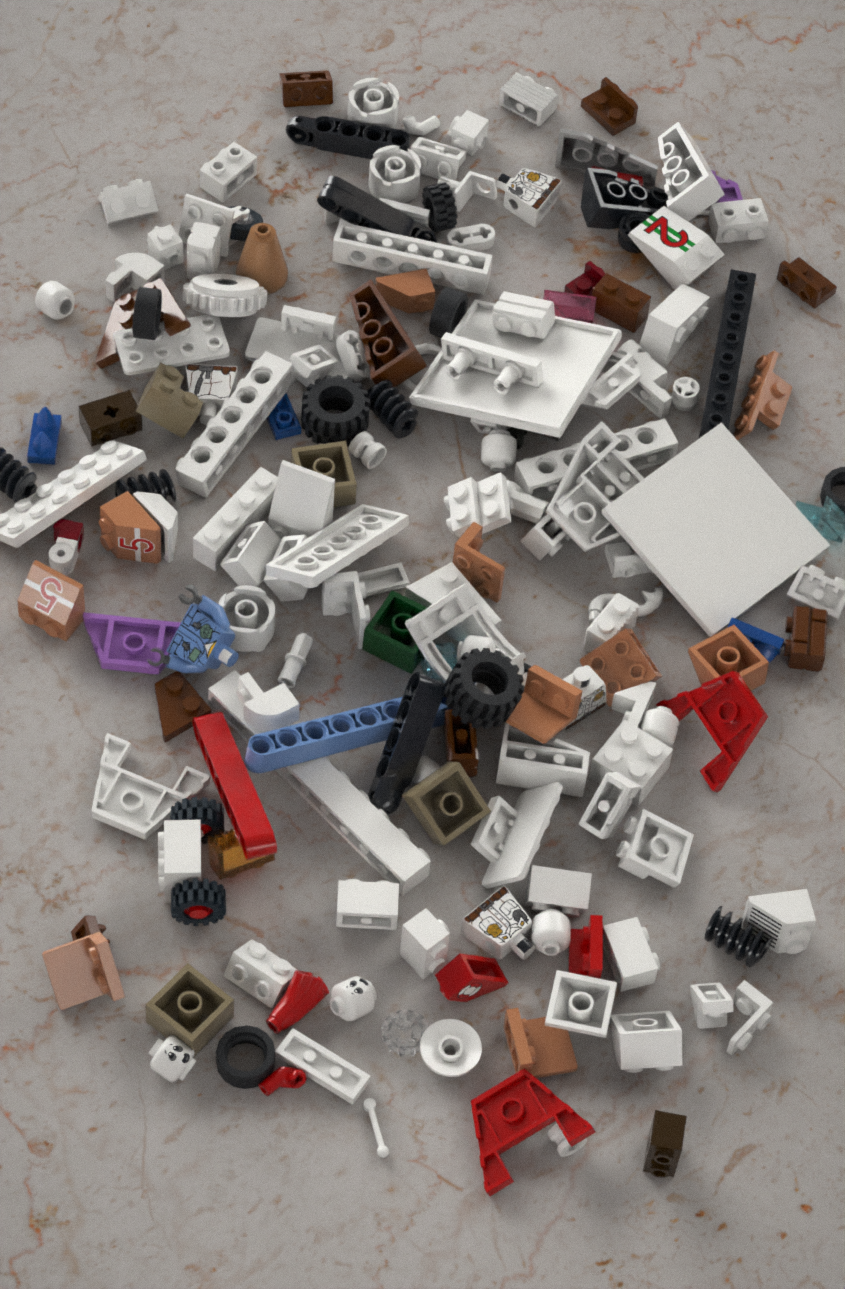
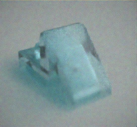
[795,496,845,543]

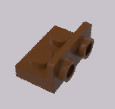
[279,70,333,107]
[581,77,638,136]
[777,257,837,309]

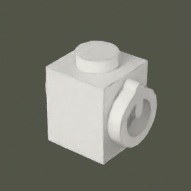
[447,110,489,156]
[146,224,183,270]

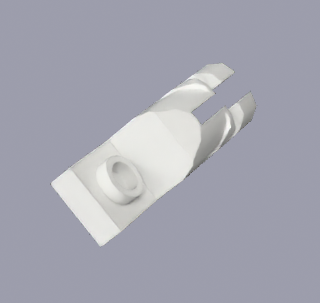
[616,340,672,419]

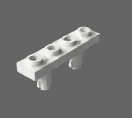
[441,332,543,394]

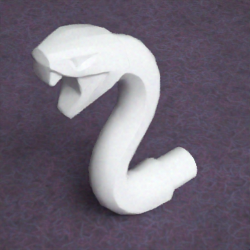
[588,587,663,624]

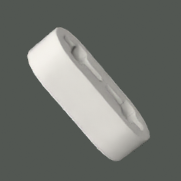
[447,224,495,252]
[336,330,370,382]

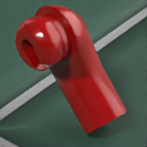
[258,1067,307,1096]

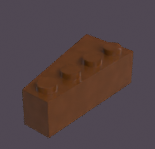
[349,279,427,387]

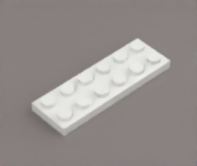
[0,440,147,548]
[266,504,409,588]

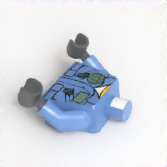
[147,584,239,674]

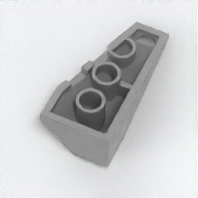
[555,128,658,187]

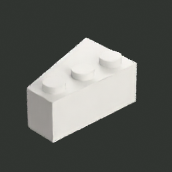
[639,283,710,368]
[405,562,502,642]
[496,722,590,797]

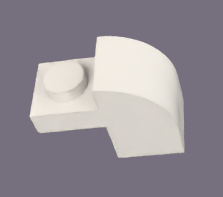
[105,253,165,302]
[236,672,299,731]

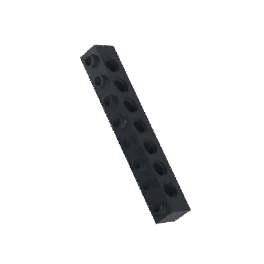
[699,269,756,438]

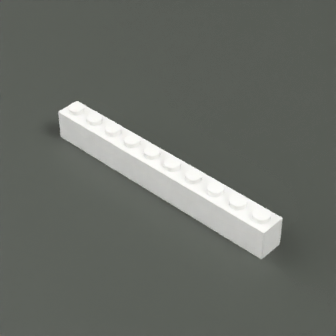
[208,670,431,896]

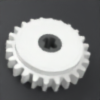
[182,274,267,317]

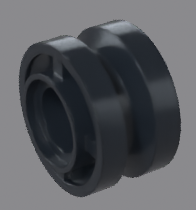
[618,212,650,253]

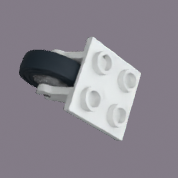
[179,194,263,257]

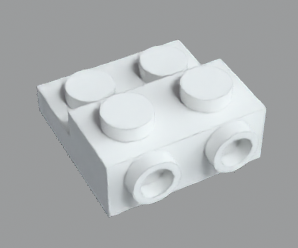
[444,472,511,538]
[616,809,694,888]

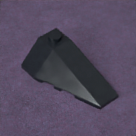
[581,168,668,229]

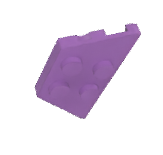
[83,612,181,675]

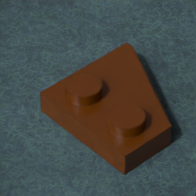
[155,671,212,743]

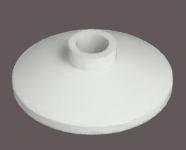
[420,1019,482,1077]

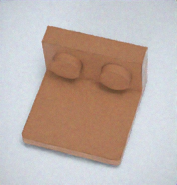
[453,522,505,603]
[580,628,663,707]
[506,665,583,744]
[42,932,125,1010]
[503,1008,578,1078]

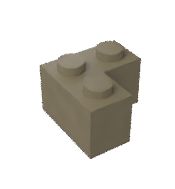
[136,362,203,439]

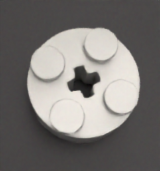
[347,78,399,129]
[368,145,421,203]
[218,585,275,652]

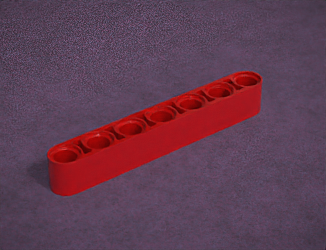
[192,711,277,860]

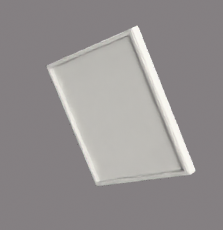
[409,299,622,438]
[601,422,830,637]

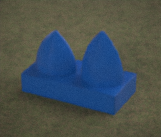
[27,406,62,465]
[727,617,784,663]

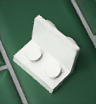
[322,571,370,649]

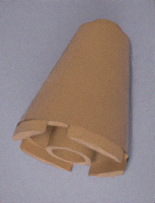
[236,223,288,294]

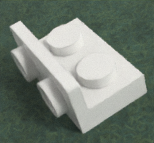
[410,137,467,181]
[604,542,653,578]
[787,565,845,621]

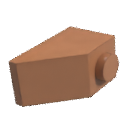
[375,268,435,314]

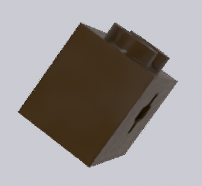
[79,390,142,447]
[643,1110,687,1178]

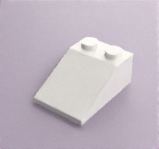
[268,460,335,540]

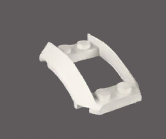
[580,352,641,410]
[405,583,527,695]

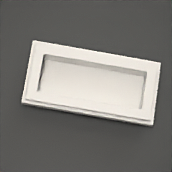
[358,563,410,598]

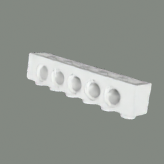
[332,222,493,295]
[175,351,296,498]
[514,419,679,499]

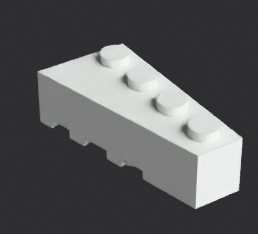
[658,122,725,222]

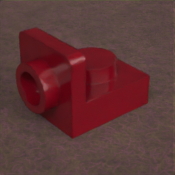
[564,261,605,307]

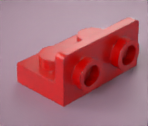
[568,915,603,979]

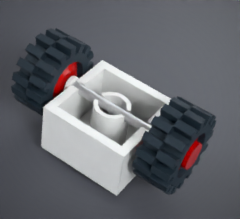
[158,797,226,926]

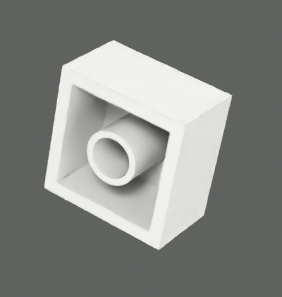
[589,720,673,807]

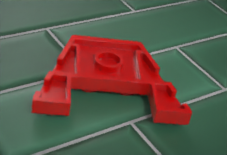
[656,671,768,793]
[471,1068,596,1196]

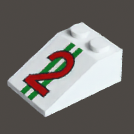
[628,206,725,290]

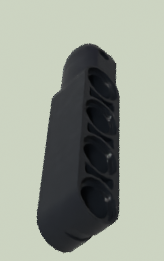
[286,116,410,160]
[317,176,437,243]
[368,672,445,815]

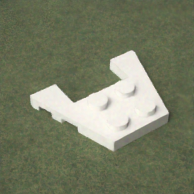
[91,733,210,840]

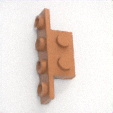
[733,350,792,440]

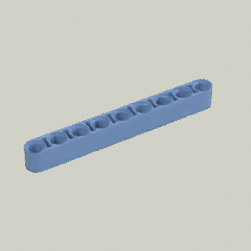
[244,682,476,773]

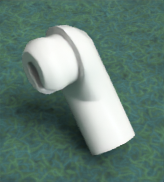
[402,116,441,136]

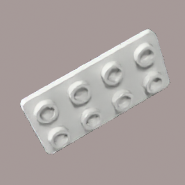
[245,305,350,379]
[114,314,230,375]
[471,782,563,889]

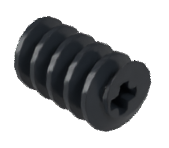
[367,380,418,439]
[0,447,37,503]
[115,469,176,502]
[704,906,773,968]

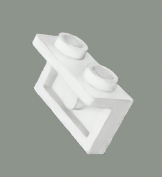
[97,179,159,224]
[224,939,297,1008]

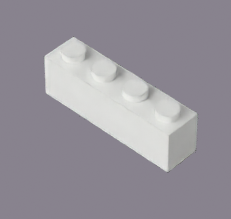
[193,467,278,571]

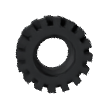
[422,182,458,232]

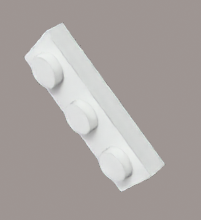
[275,1028,371,1105]

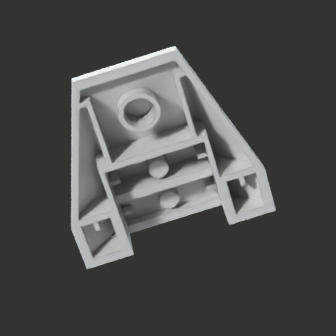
[546,421,644,552]

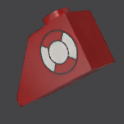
[435,953,509,1002]

